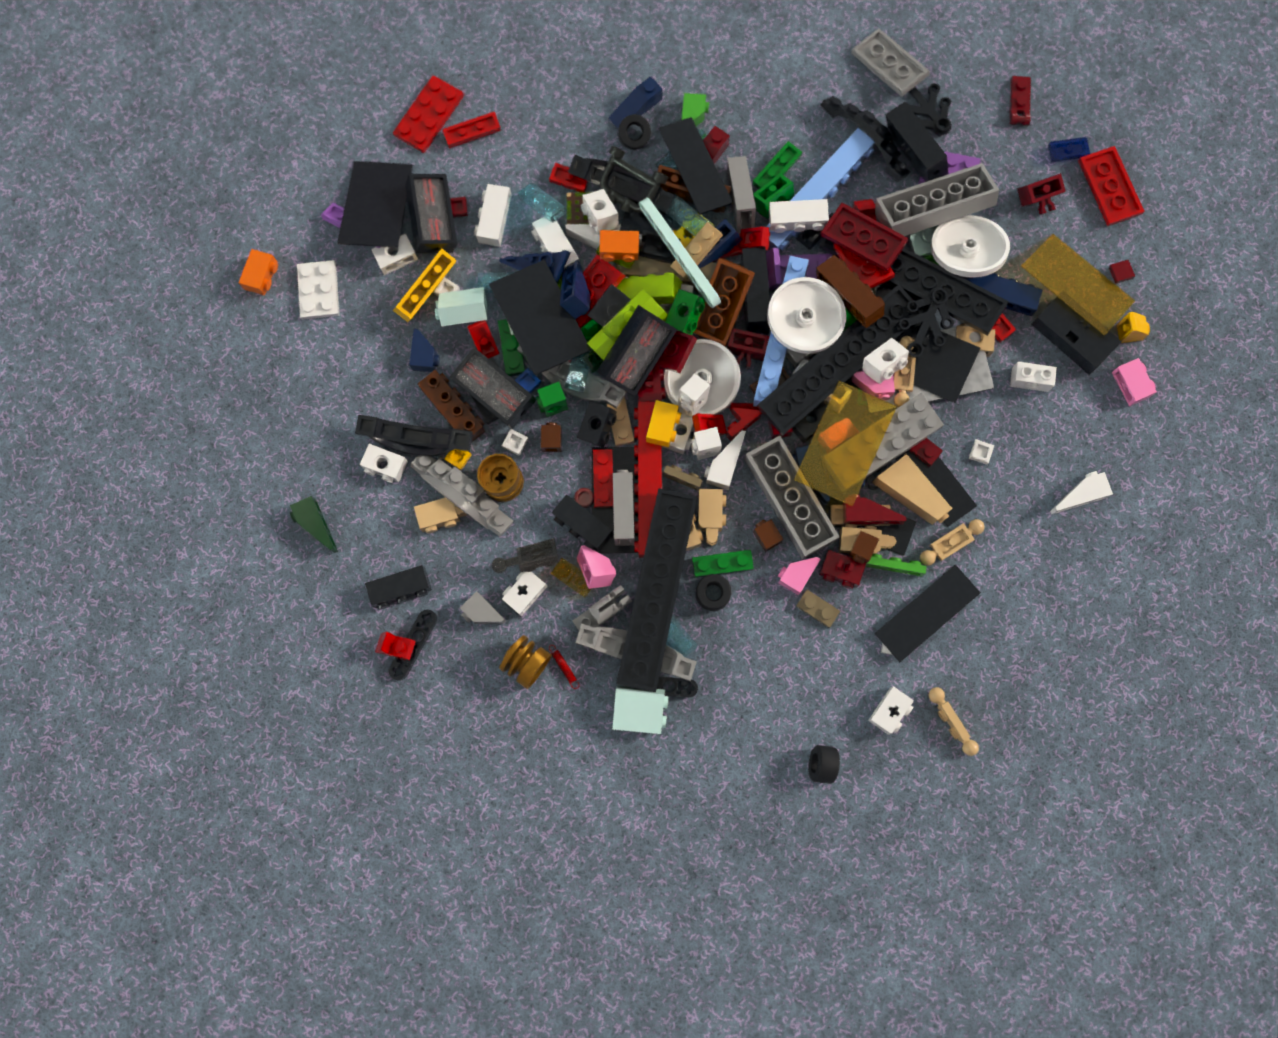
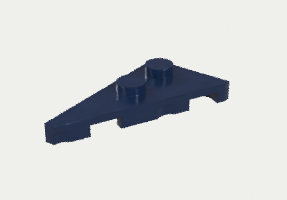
[499,250,571,284]

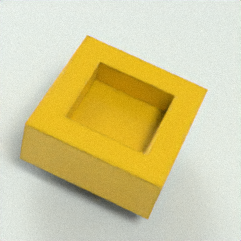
[444,450,472,470]

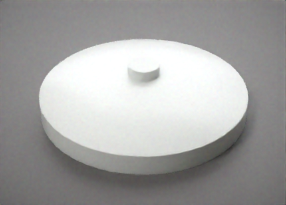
[931,215,1010,277]
[767,277,846,354]
[664,339,741,415]

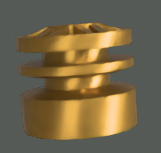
[477,454,524,502]
[499,635,552,689]

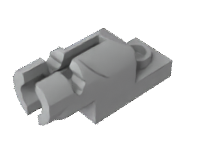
[572,585,632,630]

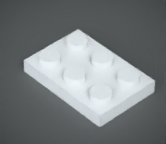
[297,260,339,320]

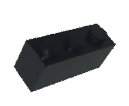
[552,494,614,552]
[365,565,432,610]

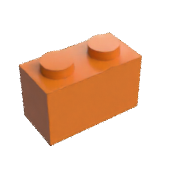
[599,230,639,262]
[238,249,278,296]

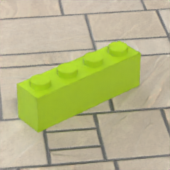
[617,273,682,305]

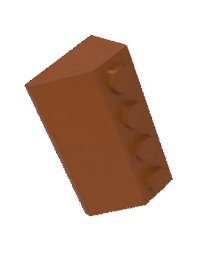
[693,258,755,346]

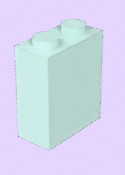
[435,287,487,326]
[612,685,668,734]

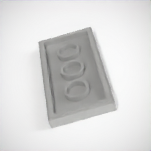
[852,29,930,97]

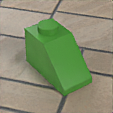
[682,93,709,126]

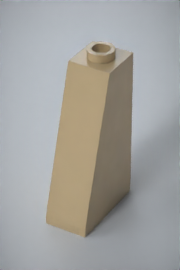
[873,454,952,525]

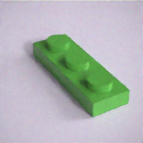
[865,554,927,577]

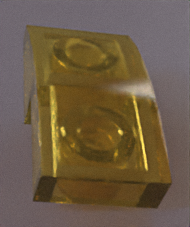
[550,558,592,598]

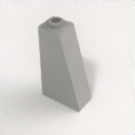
[727,156,756,233]
[613,470,635,546]

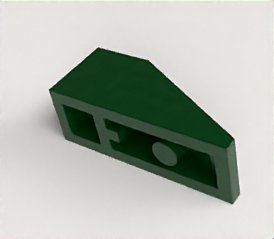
[290,496,338,553]

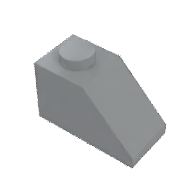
[460,591,506,624]

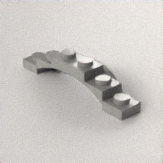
[517,345,627,409]
[410,455,513,537]
[575,624,697,681]

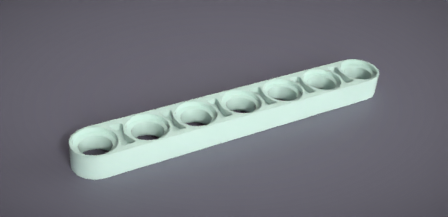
[639,197,721,308]

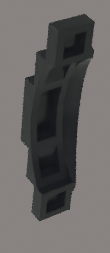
[820,96,910,182]
[568,155,676,214]
[355,414,473,456]

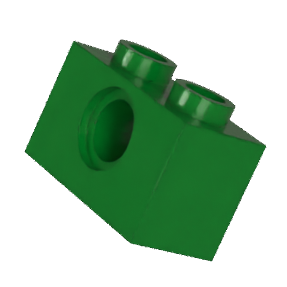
[753,173,795,219]
[665,289,706,335]
[536,382,568,417]

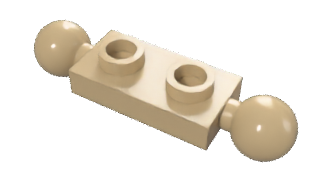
[894,336,916,407]
[920,519,985,566]
[929,687,979,756]

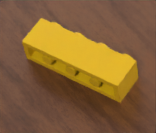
[393,249,457,322]

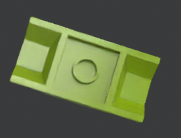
[587,289,668,361]

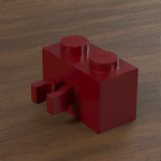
[1017,173,1066,215]
[727,328,770,369]
[638,366,666,402]
[819,550,866,589]

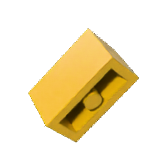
[646,400,682,447]

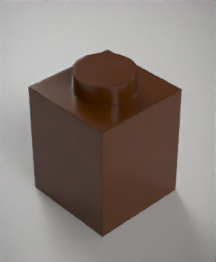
[541,422,562,452]
[753,519,784,552]
[849,531,879,564]

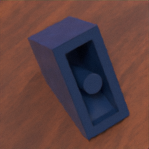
[409,329,440,372]

